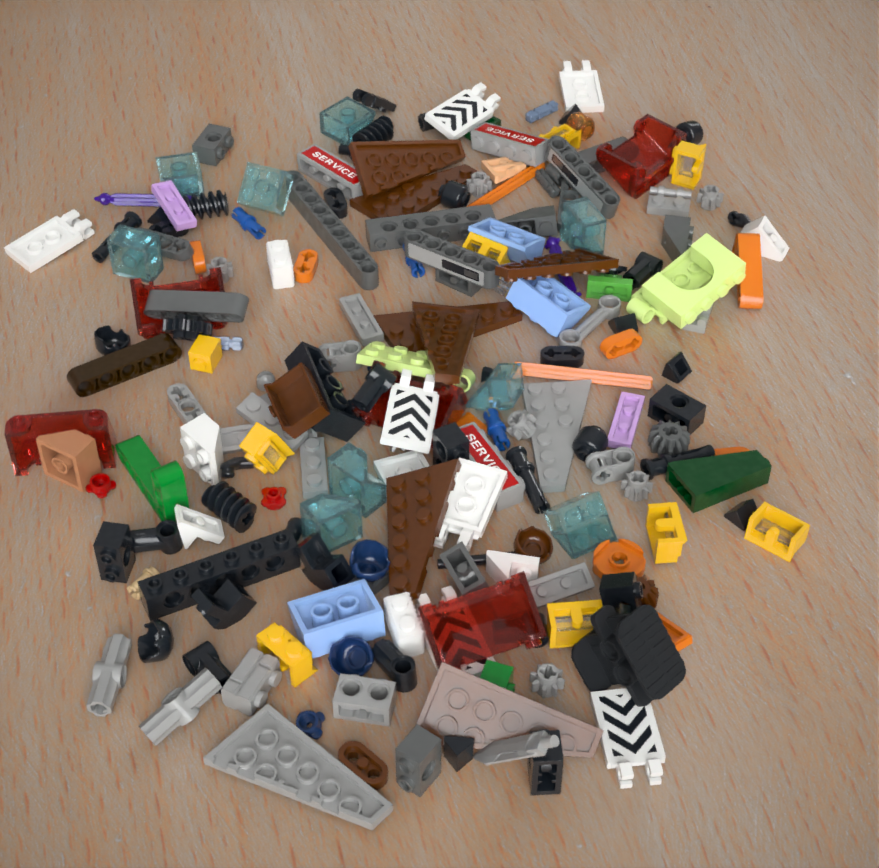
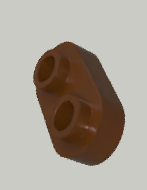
[338,741,388,790]

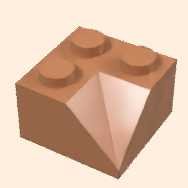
[36,430,102,492]

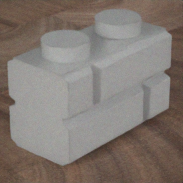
[221,648,282,717]

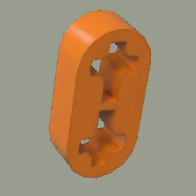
[189,240,206,274]
[293,249,318,283]
[599,329,643,359]

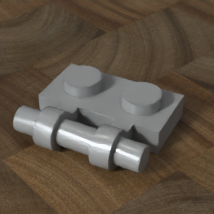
[646,185,692,217]

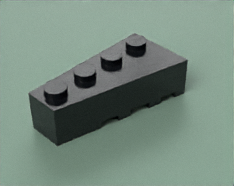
[284,341,366,442]

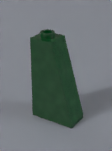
[665,450,772,513]

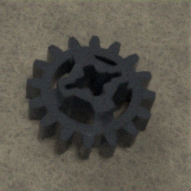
[162,314,213,341]

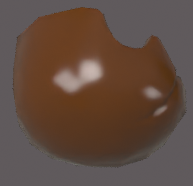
[513,526,553,565]

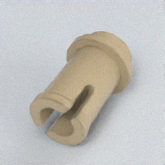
[127,567,160,600]

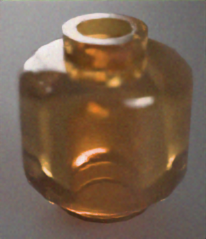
[566,112,595,141]

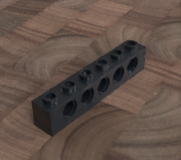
[138,528,301,621]

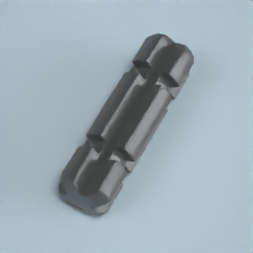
[535,168,560,198]

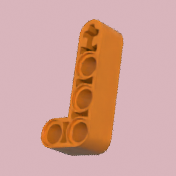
[732,233,763,309]

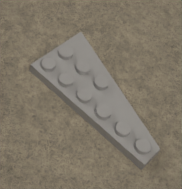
[521,380,592,493]
[203,704,393,830]

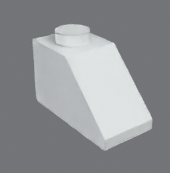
[741,216,790,262]

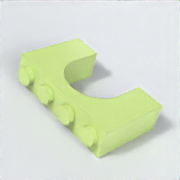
[642,233,746,329]

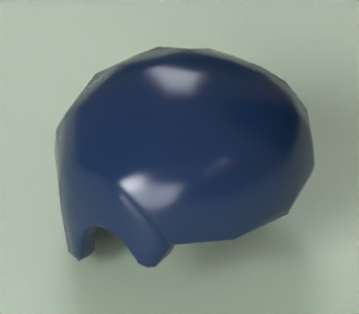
[349,539,390,582]
[328,636,375,677]

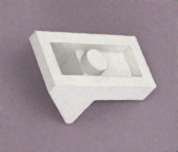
[174,504,225,550]
[486,550,540,591]

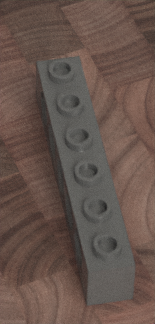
[365,204,496,252]

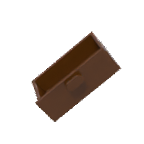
[264,362,330,439]

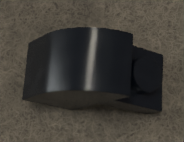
[294,533,356,591]
[191,579,257,629]

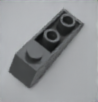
[499,205,558,237]
[661,214,694,262]

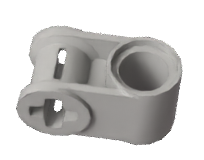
[319,340,363,373]
[585,447,635,485]

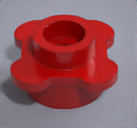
[86,473,116,498]
[261,487,287,510]

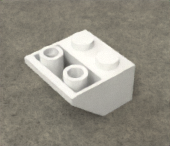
[180,413,224,485]

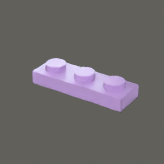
[151,180,197,231]
[607,392,645,449]

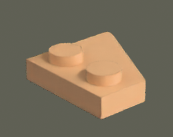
[481,157,526,184]

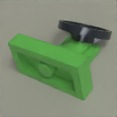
[586,266,633,302]

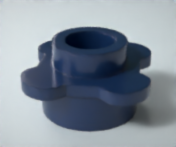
[296,710,325,740]

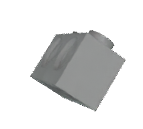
[332,673,396,727]

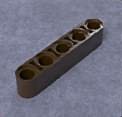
[67,333,182,397]

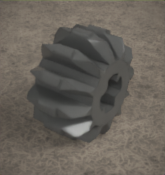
[648,419,691,457]

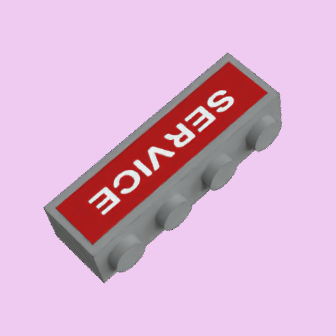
[471,122,550,167]
[297,144,363,201]
[459,422,525,512]

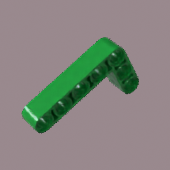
[115,435,190,523]

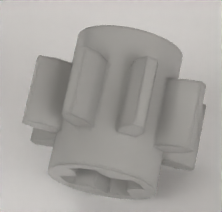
[466,171,492,198]
[696,185,724,211]
[206,257,234,284]
[506,409,537,441]
[620,471,653,502]
[530,663,565,699]

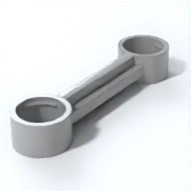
[559,295,621,348]

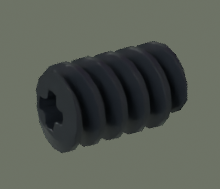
[352,116,394,142]
[183,190,229,220]
[201,481,257,533]

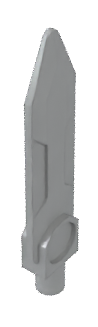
[473,730,559,765]

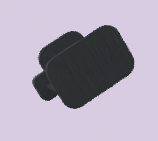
[571,604,686,707]

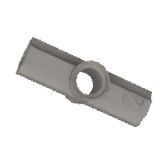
[86,634,132,717]
[139,668,222,746]

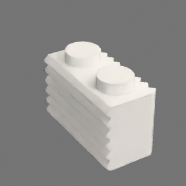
[266,240,295,289]
[383,592,425,657]

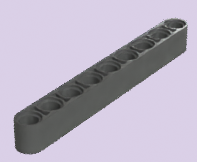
[283,170,379,290]

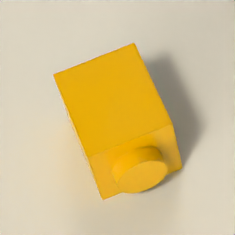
[188,334,223,374]

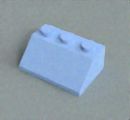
[468,217,546,263]
[506,276,591,338]
[287,579,386,659]

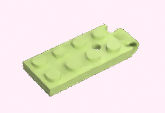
[626,247,712,324]
[356,341,476,393]

